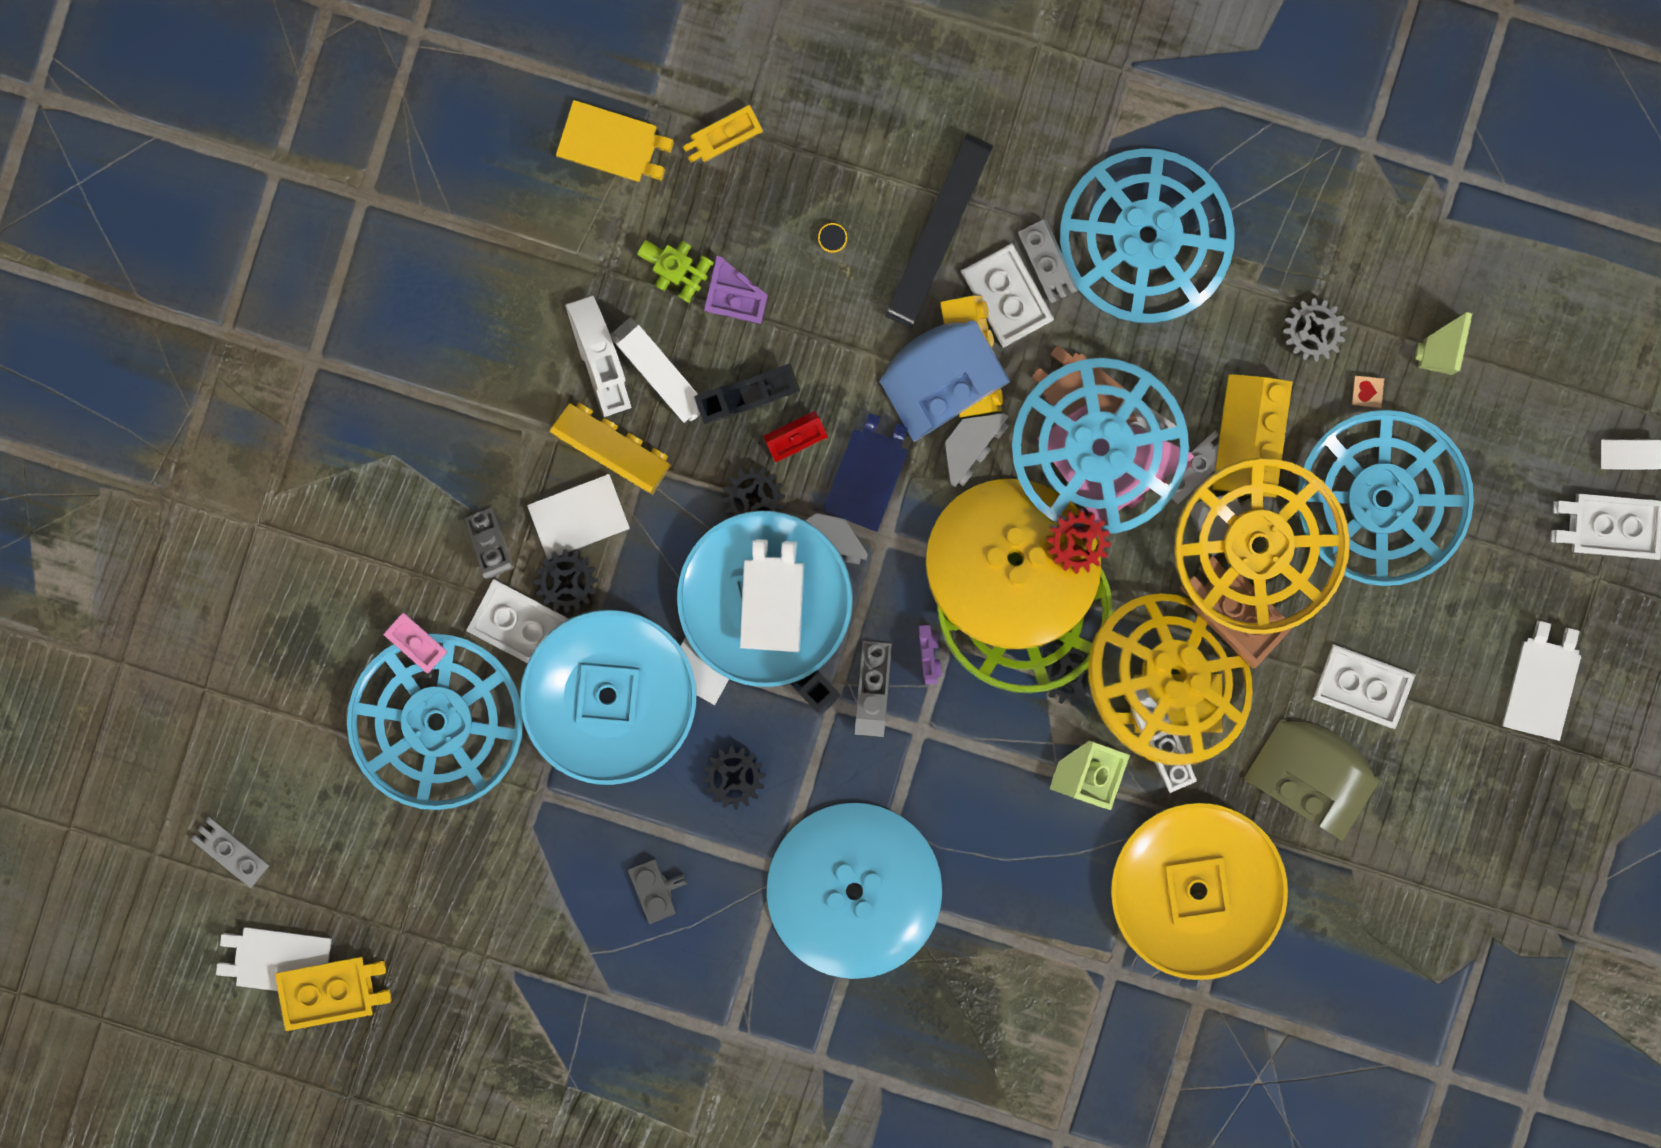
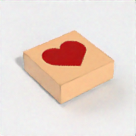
[1351,376,1384,408]

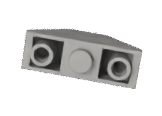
[944,413,1009,488]
[465,507,515,579]
[805,513,868,565]

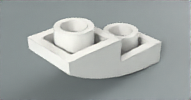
[1601,438,1661,470]

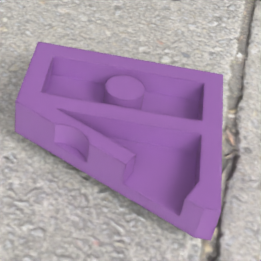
[704,256,768,324]

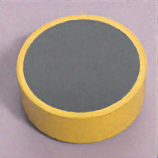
[818,223,847,253]

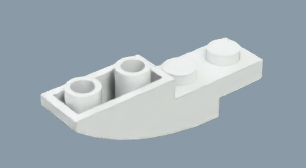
[565,296,632,417]
[1131,675,1197,793]

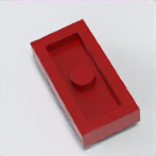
[763,411,828,462]

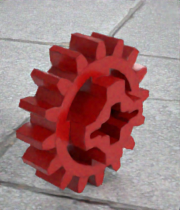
[1046,509,1111,574]

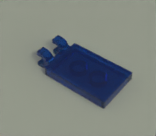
[823,413,909,532]

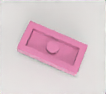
[384,613,448,674]

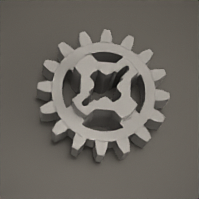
[1282,298,1347,363]

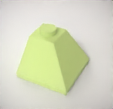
[1415,312,1472,375]
[1049,741,1130,810]

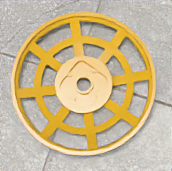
[1174,458,1350,634]
[1088,593,1253,766]

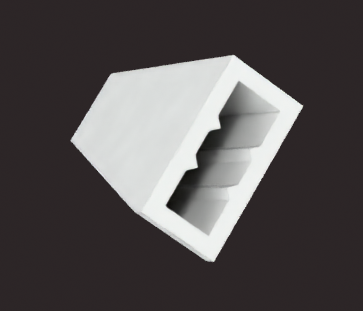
[610,317,700,422]

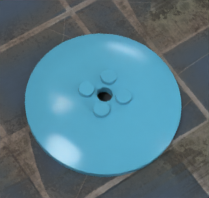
[677,511,853,687]
[520,610,696,785]
[767,803,942,979]

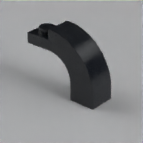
[694,364,800,424]
[790,670,842,716]

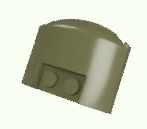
[1243,720,1379,841]

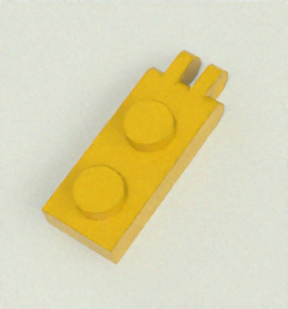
[683,105,763,162]

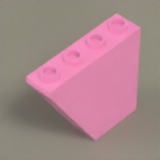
[1037,404,1194,525]

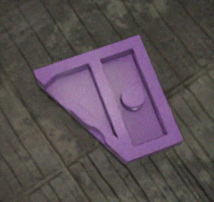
[918,625,942,685]

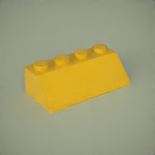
[1212,374,1293,498]
[550,402,671,495]

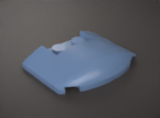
[880,321,1010,442]

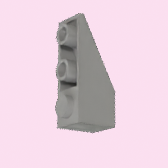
[855,641,892,737]

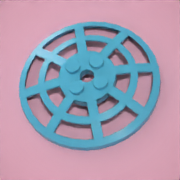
[1060,148,1235,323]
[1012,358,1189,534]
[1297,410,1474,586]
[347,634,523,810]

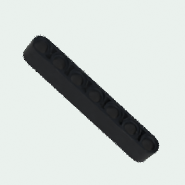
[885,134,994,329]

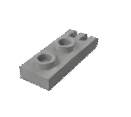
[1018,219,1078,303]
[1166,430,1219,505]
[190,816,270,888]

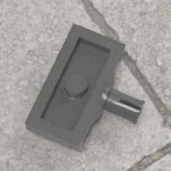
[628,859,688,924]

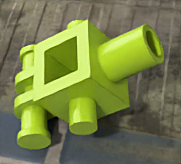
[637,240,714,304]

